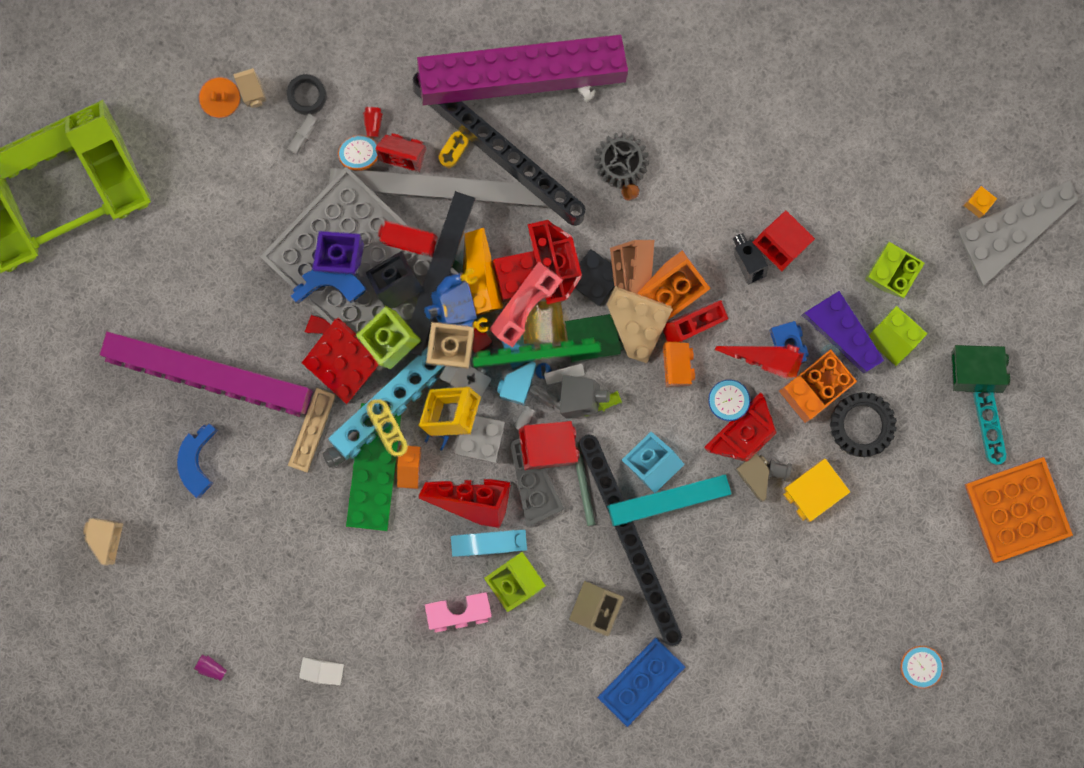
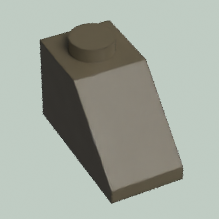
[735,454,769,502]

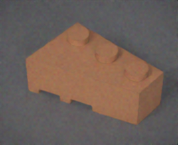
[610,240,655,294]

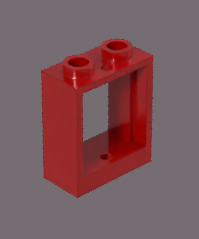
[378,221,438,258]

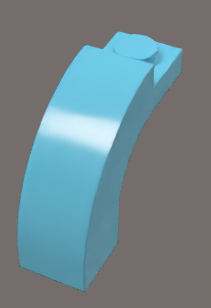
[451,530,527,557]

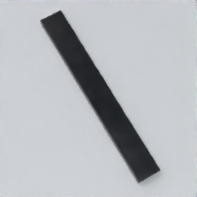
[409,191,476,356]

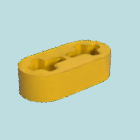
[439,131,468,168]

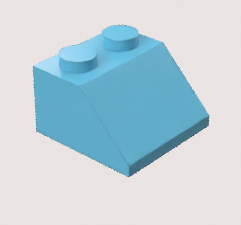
[497,362,536,406]
[622,432,685,493]

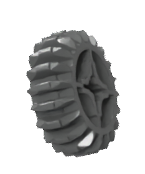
[594,133,649,188]

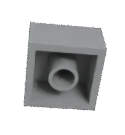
[455,416,505,464]

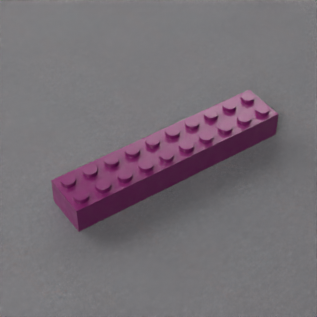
[417,35,628,106]
[99,331,313,417]

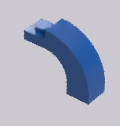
[291,270,368,304]
[177,424,218,498]

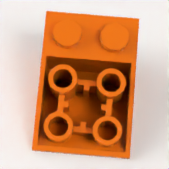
[779,349,857,423]

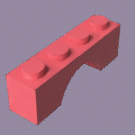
[490,262,562,348]

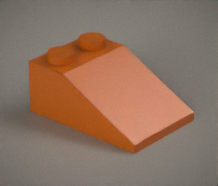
[637,250,711,321]

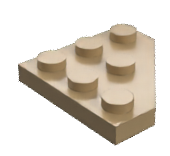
[607,286,673,363]

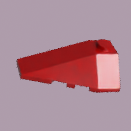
[715,344,804,378]
[418,479,511,528]

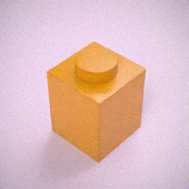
[963,186,997,218]

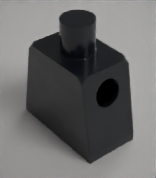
[733,233,768,285]

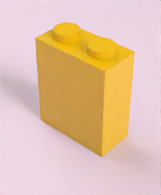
[783,458,850,522]

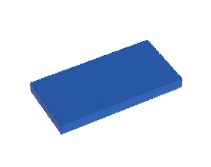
[597,637,685,727]

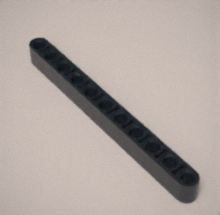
[413,72,586,226]
[580,434,682,647]

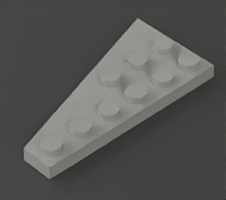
[957,181,1079,286]

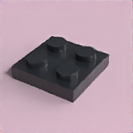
[575,249,614,306]

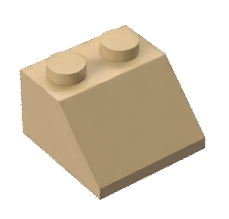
[426,322,474,369]
[84,518,123,565]

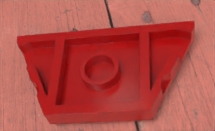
[704,392,777,462]

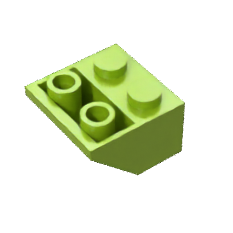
[865,242,925,299]

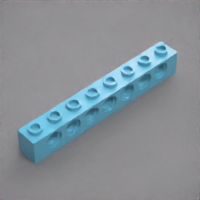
[328,346,446,460]

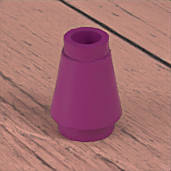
[194,654,227,681]

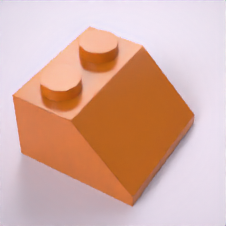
[663,342,695,387]

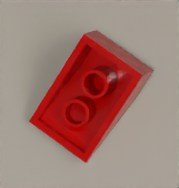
[375,133,426,172]

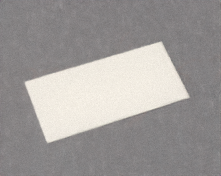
[544,364,585,385]

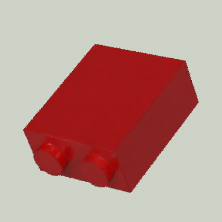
[752,210,815,271]
[519,421,579,470]

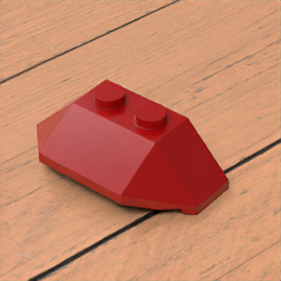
[527,220,582,305]

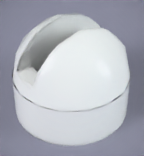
[577,86,595,102]

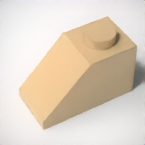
[233,68,266,108]

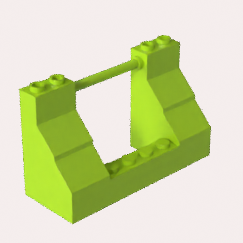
[0,100,151,273]

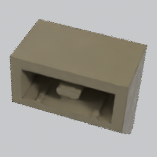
[569,581,624,636]

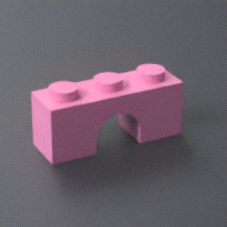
[425,592,492,632]

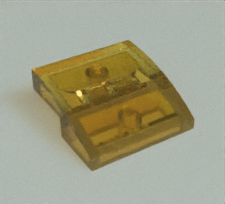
[523,301,566,345]

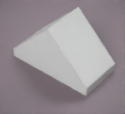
[299,657,344,685]

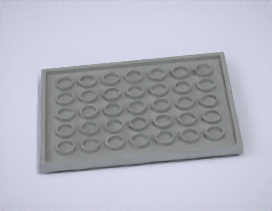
[260,167,458,372]

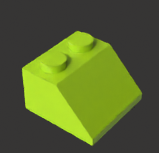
[868,306,928,366]
[484,552,546,613]

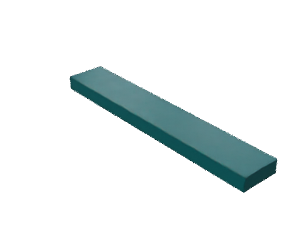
[607,474,731,526]

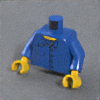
[425,268,488,332]

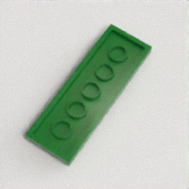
[473,338,601,367]
[346,403,402,531]

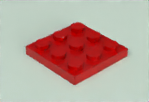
[301,317,380,404]

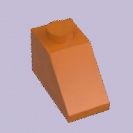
[397,445,422,489]

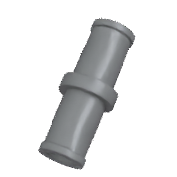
[287,114,320,155]

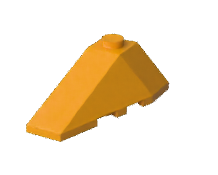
[463,228,503,316]

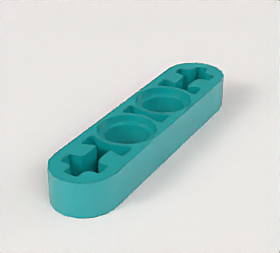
[973,392,1007,465]

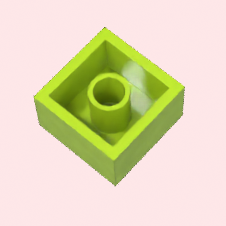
[356,307,421,369]

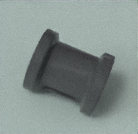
[768,459,792,482]

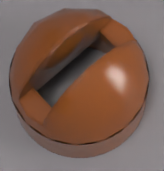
[621,183,639,201]

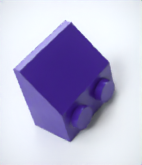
[312,231,364,274]

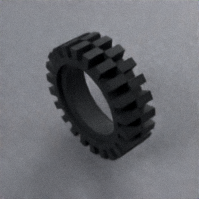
[830,392,897,457]

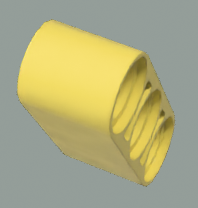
[366,399,407,456]

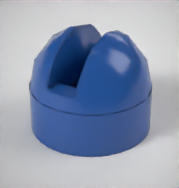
[535,363,552,379]

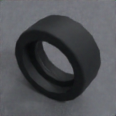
[286,74,327,115]

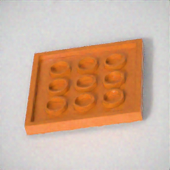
[964,457,1073,563]

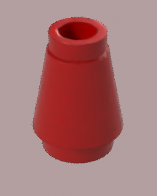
[363,107,383,137]

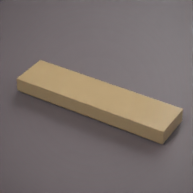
[288,388,336,473]

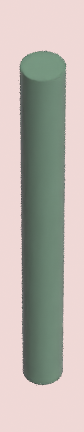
[575,443,596,526]

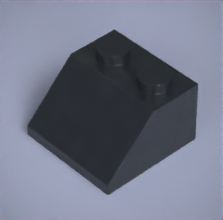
[366,251,424,309]

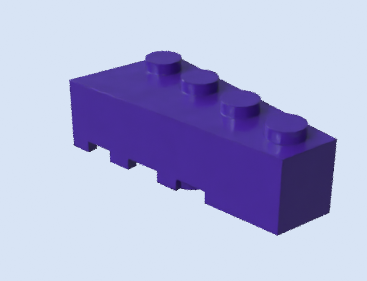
[801,291,884,373]

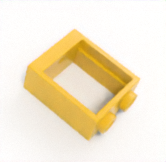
[419,387,481,436]

